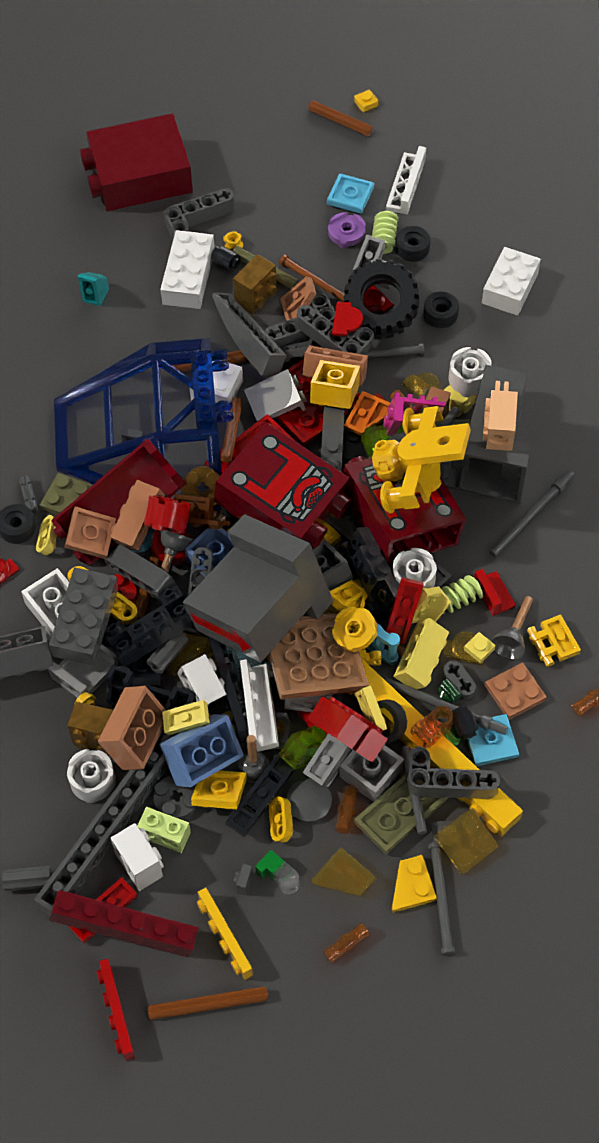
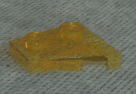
[311,847,377,897]

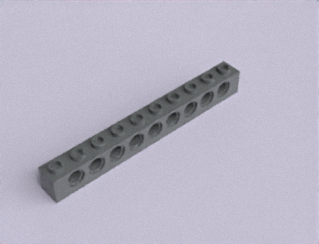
[34,727,181,917]

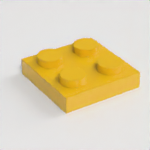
[191,771,247,809]

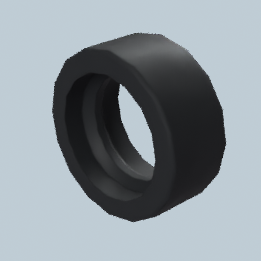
[363,699,408,744]

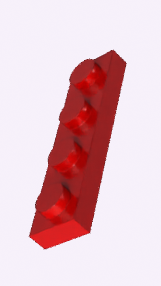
[96,958,135,1061]

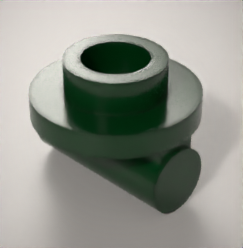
[437,679,462,704]

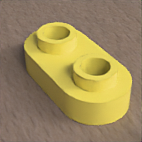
[36,515,57,556]

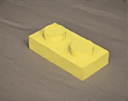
[162,700,210,735]

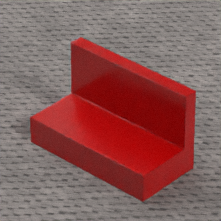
[474,568,516,616]

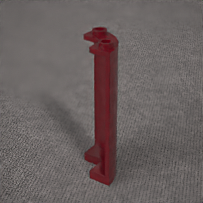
[51,439,186,566]

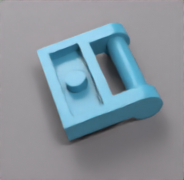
[365,624,400,665]

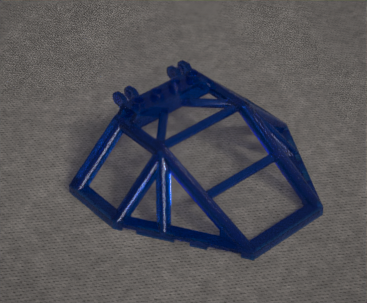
[54,338,234,510]

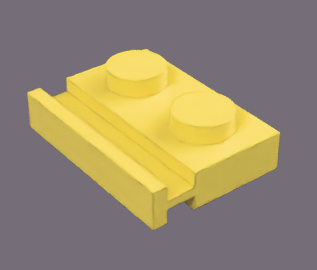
[355,685,387,731]

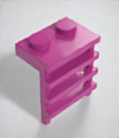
[383,393,445,436]

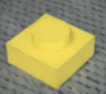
[464,632,496,664]

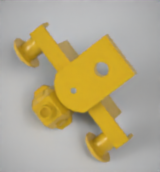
[372,406,471,513]

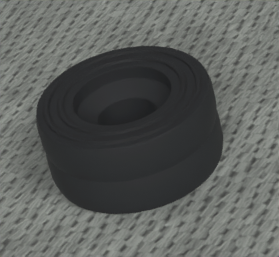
[396,226,431,262]
[423,291,459,328]
[0,504,36,544]

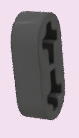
[443,661,476,700]

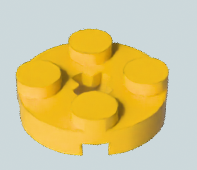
[332,607,378,652]

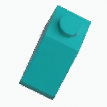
[78,272,109,306]

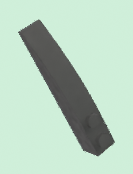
[212,293,286,377]
[321,405,345,472]

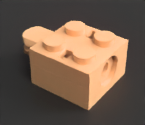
[483,381,518,451]

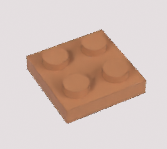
[64,507,116,559]
[485,662,547,720]

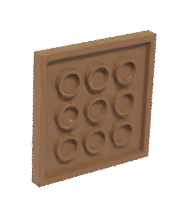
[269,613,369,700]

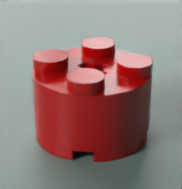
[144,495,191,534]

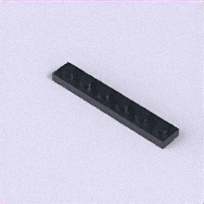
[207,635,249,743]

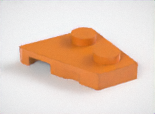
[344,391,390,436]

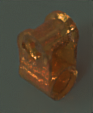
[410,706,453,749]

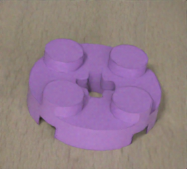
[328,212,365,249]

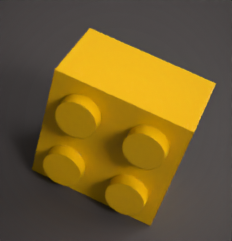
[310,360,360,409]

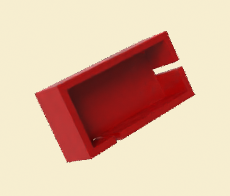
[307,696,388,763]

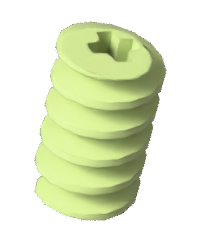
[372,211,398,254]
[442,575,483,615]

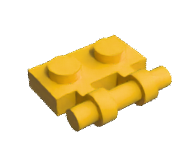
[527,614,581,667]

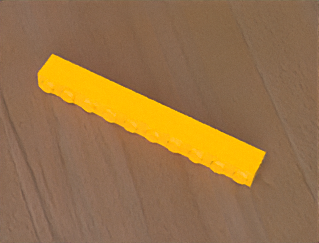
[347,659,523,837]

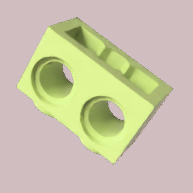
[137,807,191,853]

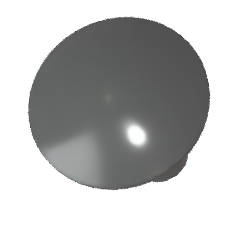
[286,779,332,823]

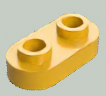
[269,796,293,843]

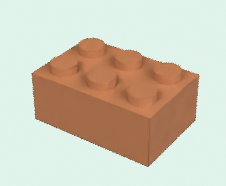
[98,686,166,770]

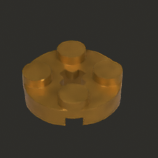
[182,466,220,505]

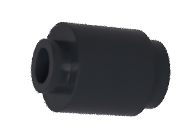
[211,246,240,271]
[450,705,479,740]

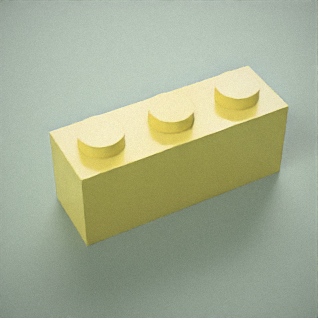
[393,618,449,689]

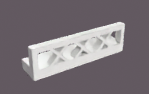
[386,146,426,215]
[240,659,279,752]

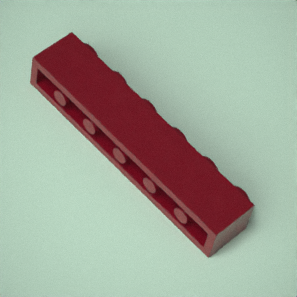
[49,890,198,957]

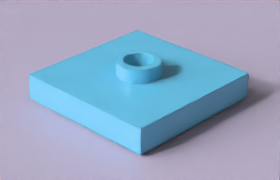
[327,173,374,214]
[467,714,519,767]

